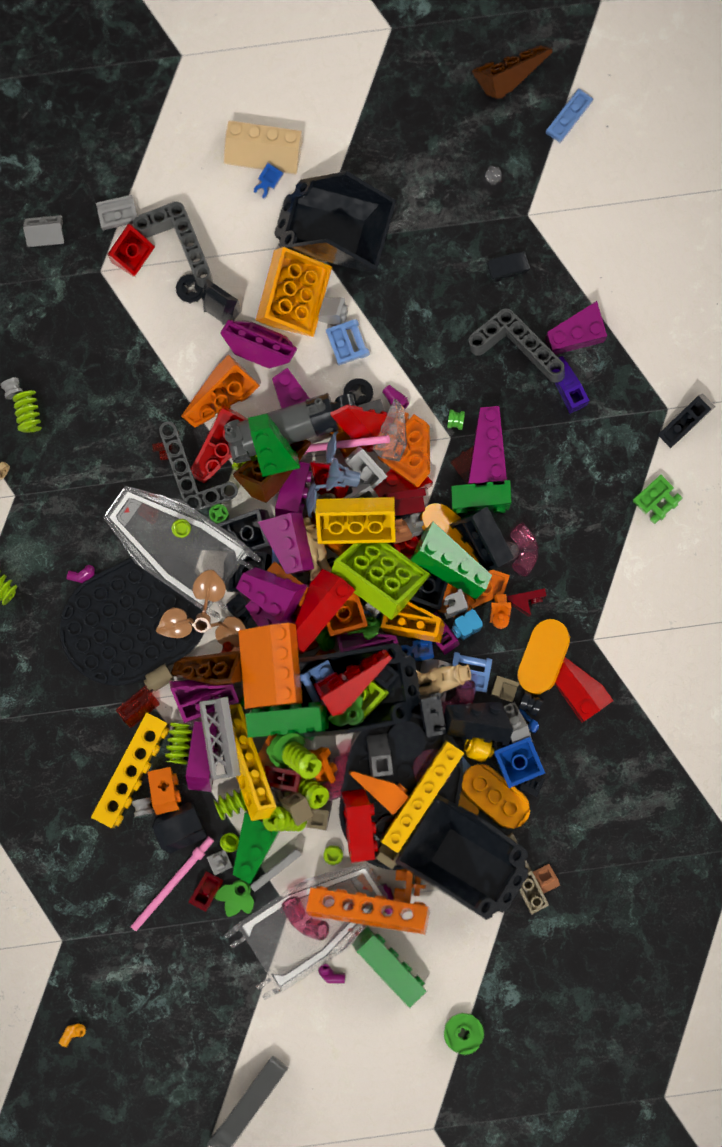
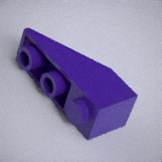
[552,356,589,414]

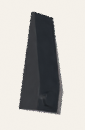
[192,509,271,551]

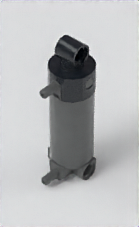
[224,393,356,463]

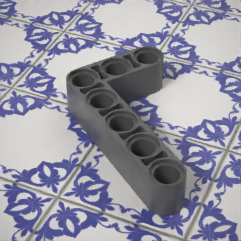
[133,201,213,288]
[469,309,565,383]
[159,421,238,512]
[207,1056,288,1147]

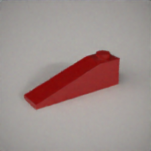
[191,405,247,483]
[330,405,394,452]
[295,569,355,653]
[314,650,392,717]
[555,657,613,723]

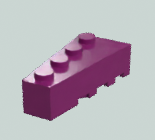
[468,406,507,485]

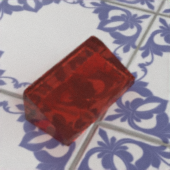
[116,685,160,728]

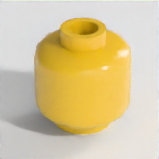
[464,737,494,762]

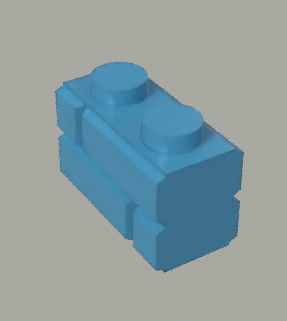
[451,609,483,640]

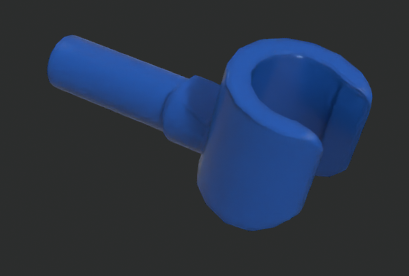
[519,709,539,734]

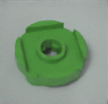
[266,732,306,769]
[444,1013,484,1055]

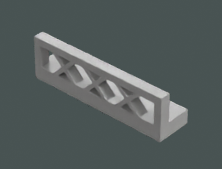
[199,697,241,780]

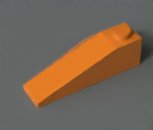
[181,355,260,428]

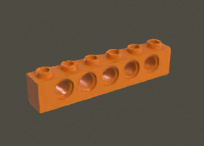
[306,886,430,935]

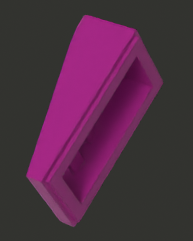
[433,611,460,655]

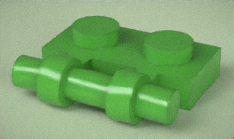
[633,475,683,524]

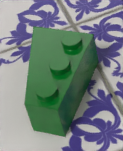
[248,413,300,477]
[451,480,511,515]
[233,812,280,884]

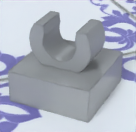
[404,513,424,538]
[207,850,233,875]

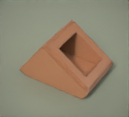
[533,864,560,894]

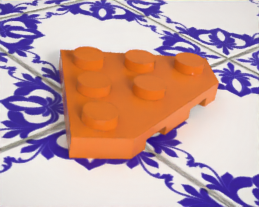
[377,414,430,488]
[437,570,510,618]

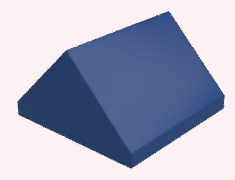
[494,737,545,788]

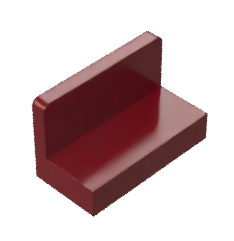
[384,488,426,516]

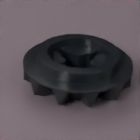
[176,274,203,304]
[343,378,373,407]

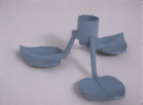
[306,431,360,517]

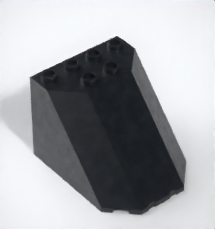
[274,171,396,272]
[299,643,421,737]
[395,794,528,920]

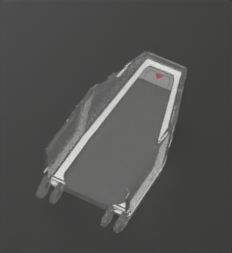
[103,486,261,619]
[224,863,388,1000]

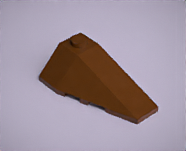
[472,45,552,99]
[233,439,311,503]
[171,651,243,685]

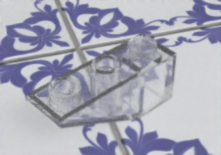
[373,399,407,462]

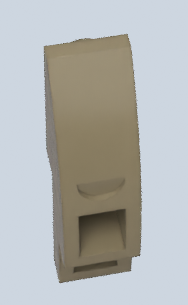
[507,833,549,914]

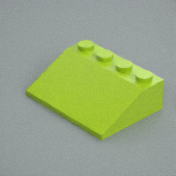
[331,543,430,620]

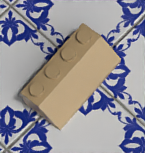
[224,120,302,174]

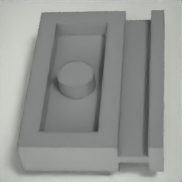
[96,195,137,231]

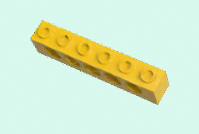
[229,704,276,821]
[91,712,170,828]
[380,741,464,853]

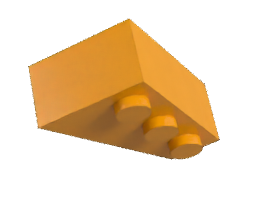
[381,601,445,643]

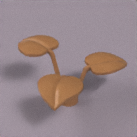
[156,569,246,647]

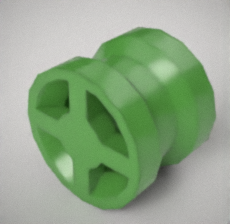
[447,409,465,430]
[209,504,229,524]

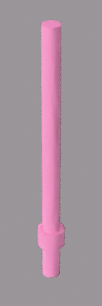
[304,435,390,455]
[131,836,214,931]

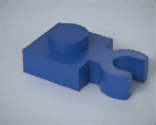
[254,163,284,199]
[401,640,435,661]

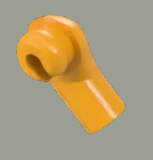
[58,1023,86,1047]

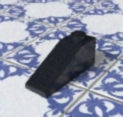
[658,393,715,449]

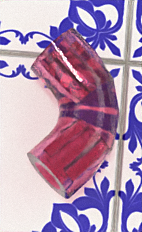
[509,523,538,576]
[441,680,475,716]
[321,753,348,802]
[282,896,329,941]

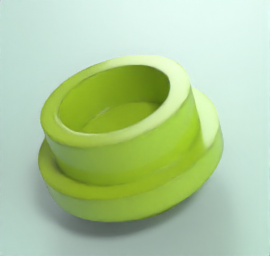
[171,519,191,538]
[220,833,239,852]
[323,845,343,865]

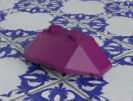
[220,320,297,369]

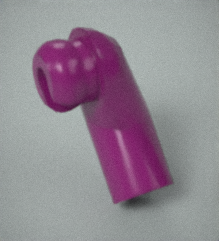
[67,565,95,583]
[318,963,345,984]

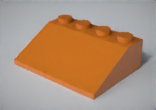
[238,623,303,709]

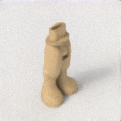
[303,517,332,582]
[416,664,471,695]

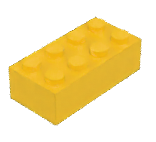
[316,497,396,544]

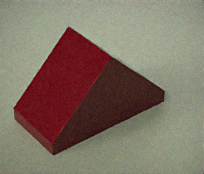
[264,765,302,792]

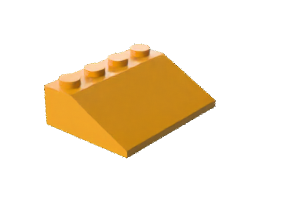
[255,247,332,337]

